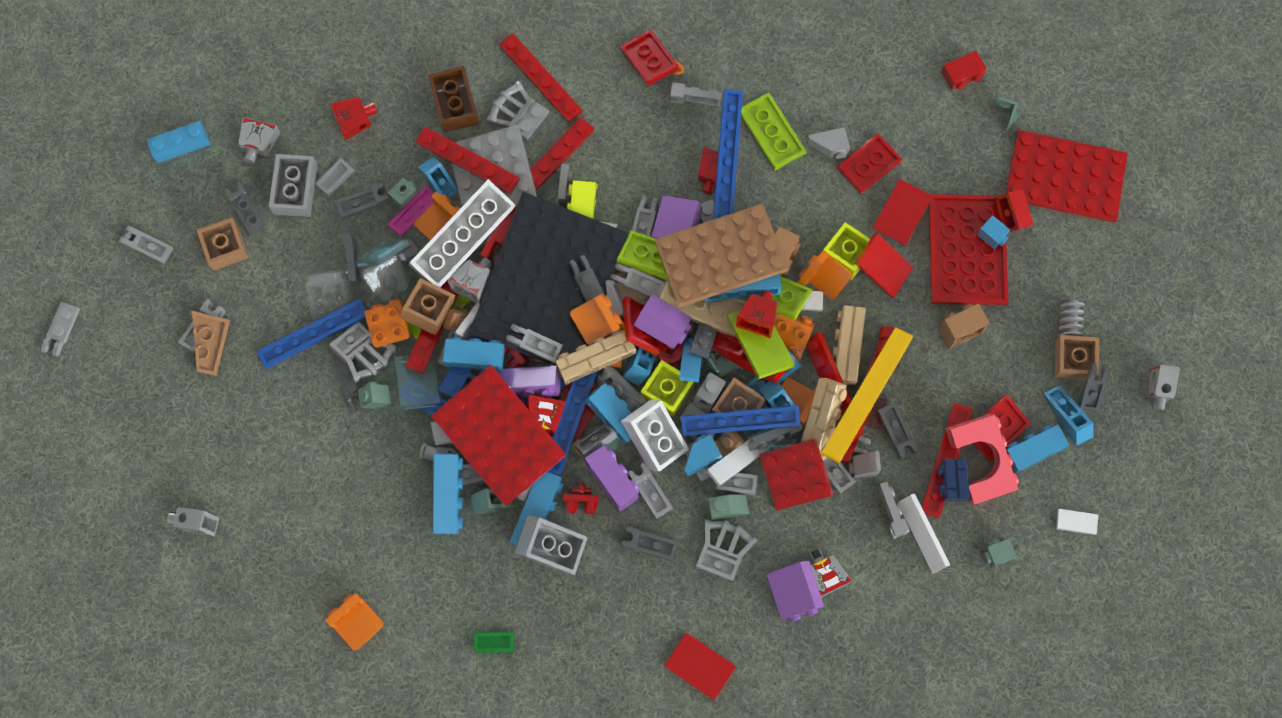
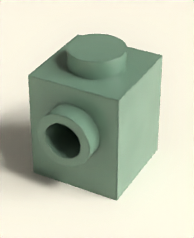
[388,178,418,209]
[358,382,391,409]
[983,539,1017,568]

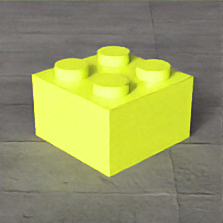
[823,222,870,280]
[641,360,694,417]

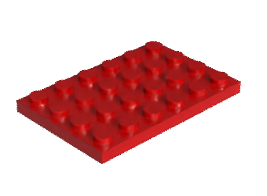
[1006,130,1128,223]
[929,194,1008,306]
[431,365,567,507]

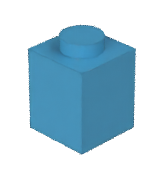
[977,216,1010,249]

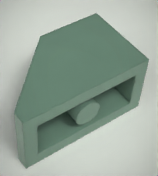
[471,489,519,514]
[707,495,750,521]

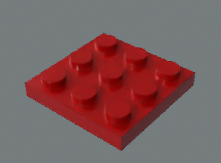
[759,438,833,511]

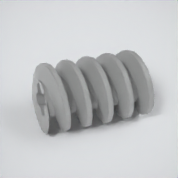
[1058,298,1085,337]

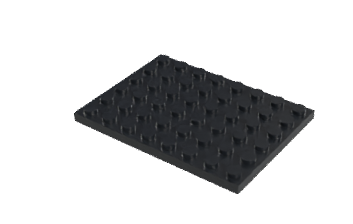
[469,192,629,366]

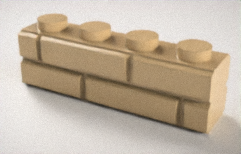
[832,305,866,386]
[555,329,636,385]
[801,378,847,460]

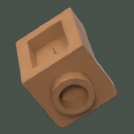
[715,431,744,458]

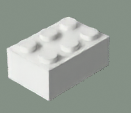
[621,400,689,472]

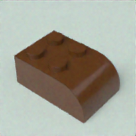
[428,66,479,133]

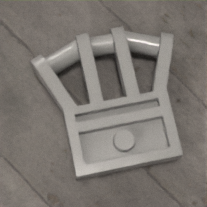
[486,81,549,140]
[329,321,397,383]
[696,519,758,582]

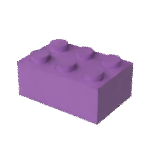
[585,445,639,512]

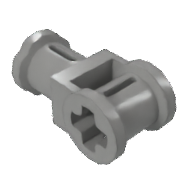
[419,443,457,461]

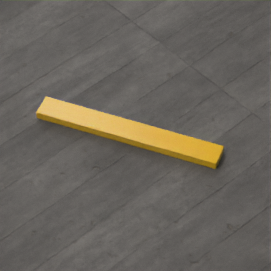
[822,327,913,463]

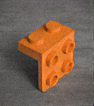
[414,191,460,240]
[797,250,852,300]
[570,293,622,344]
[364,299,410,347]
[774,314,816,361]
[770,378,816,428]
[325,593,384,651]

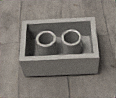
[269,154,317,217]
[514,516,588,575]

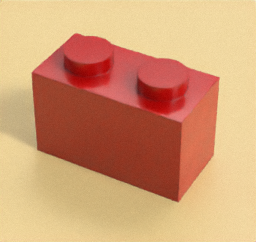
[941,51,987,90]
[995,189,1034,233]

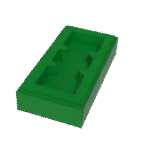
[474,632,514,653]

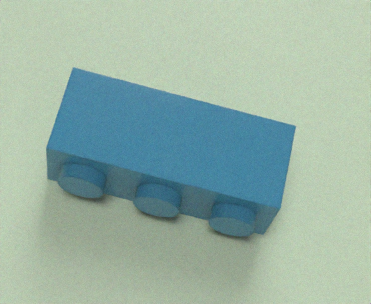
[146,121,211,163]
[443,337,505,371]
[584,383,631,444]
[1006,425,1069,473]

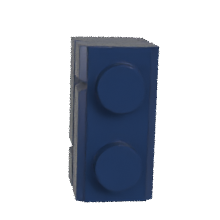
[937,459,970,502]

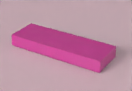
[387,185,435,238]

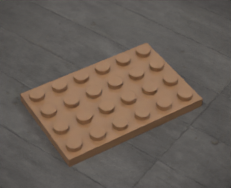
[654,203,789,308]

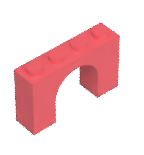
[945,414,1019,505]

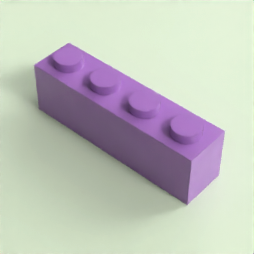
[482,366,561,398]

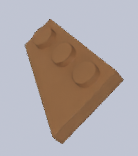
[192,311,231,376]

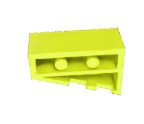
[567,180,598,219]

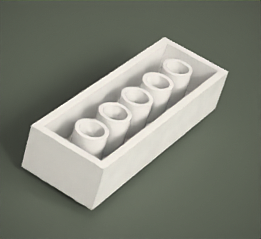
[408,179,516,288]

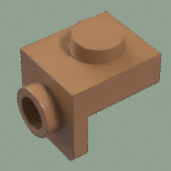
[443,305,470,330]

